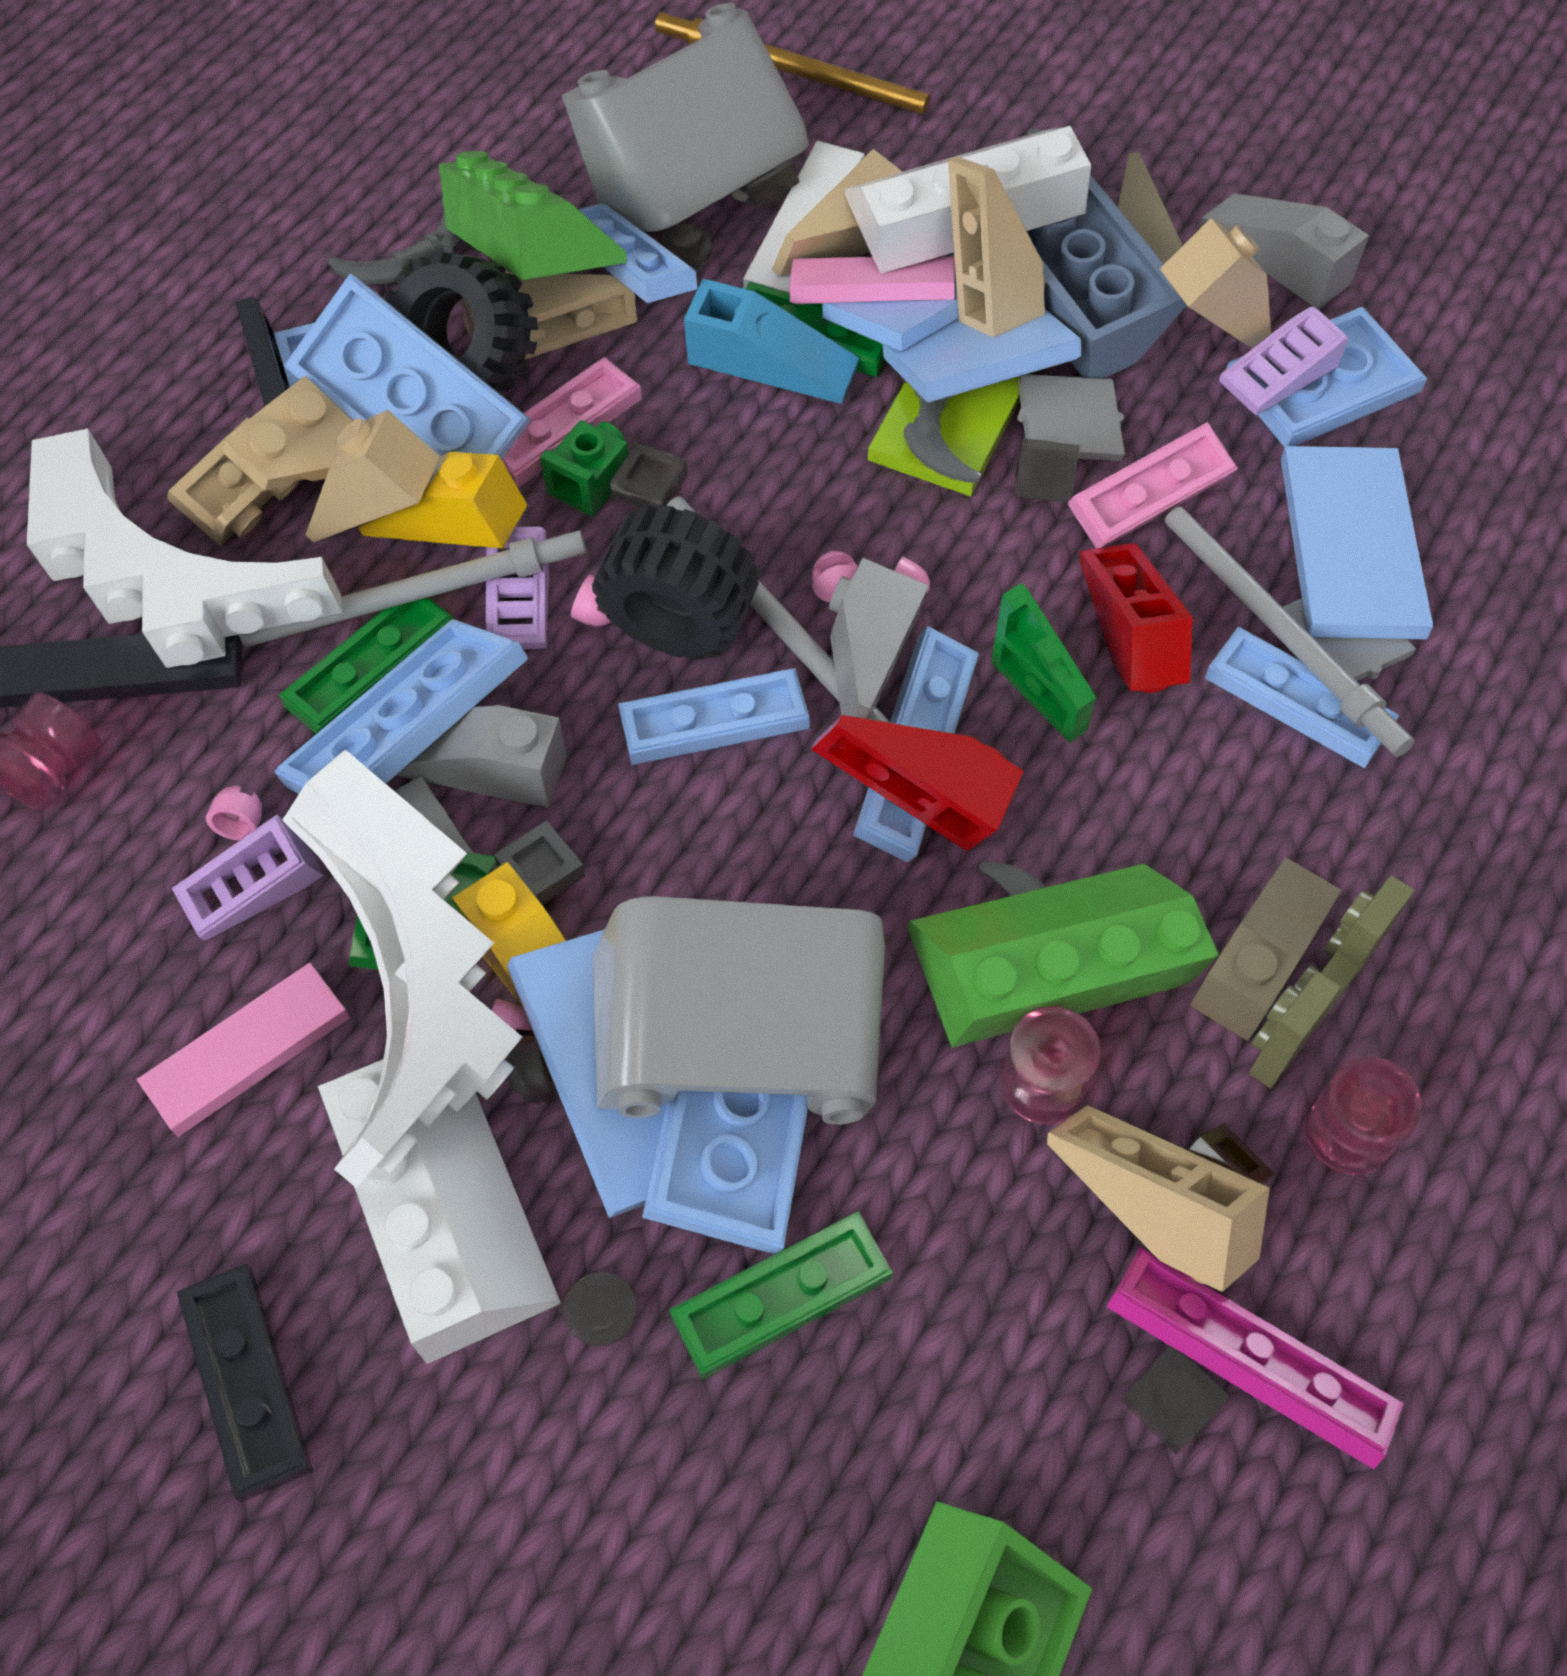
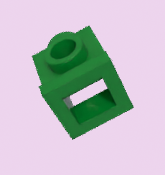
[540,419,631,517]

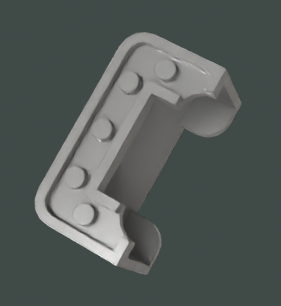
[562,3,809,231]
[593,896,885,1124]

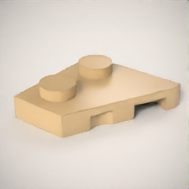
[221,376,353,491]

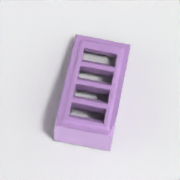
[1219,306,1348,415]
[486,527,550,649]
[172,815,324,941]

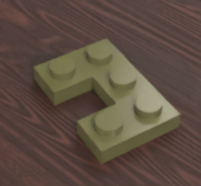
[1249,875,1415,1089]

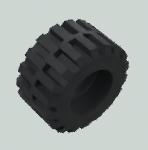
[385,252,538,391]
[592,505,760,659]

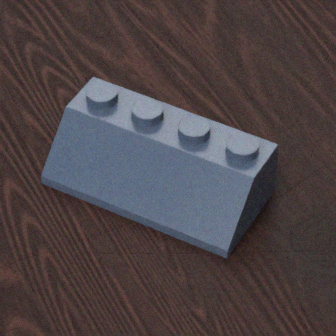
[1027,174,1187,379]

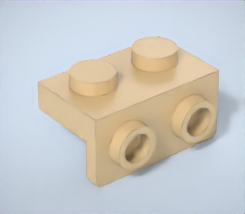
[167,417,300,546]

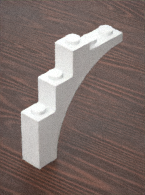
[27,429,342,668]
[282,749,522,1188]

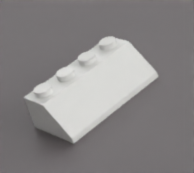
[845,126,1091,274]
[318,1060,561,1364]

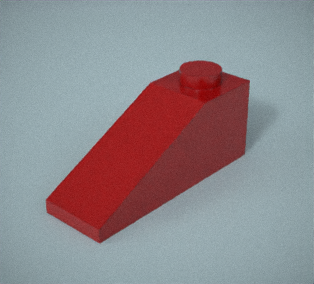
[1080,543,1193,693]
[811,715,1024,851]

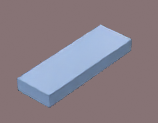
[1205,626,1399,768]
[618,668,810,765]

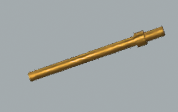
[655,12,930,115]

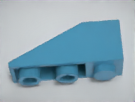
[684,278,859,404]

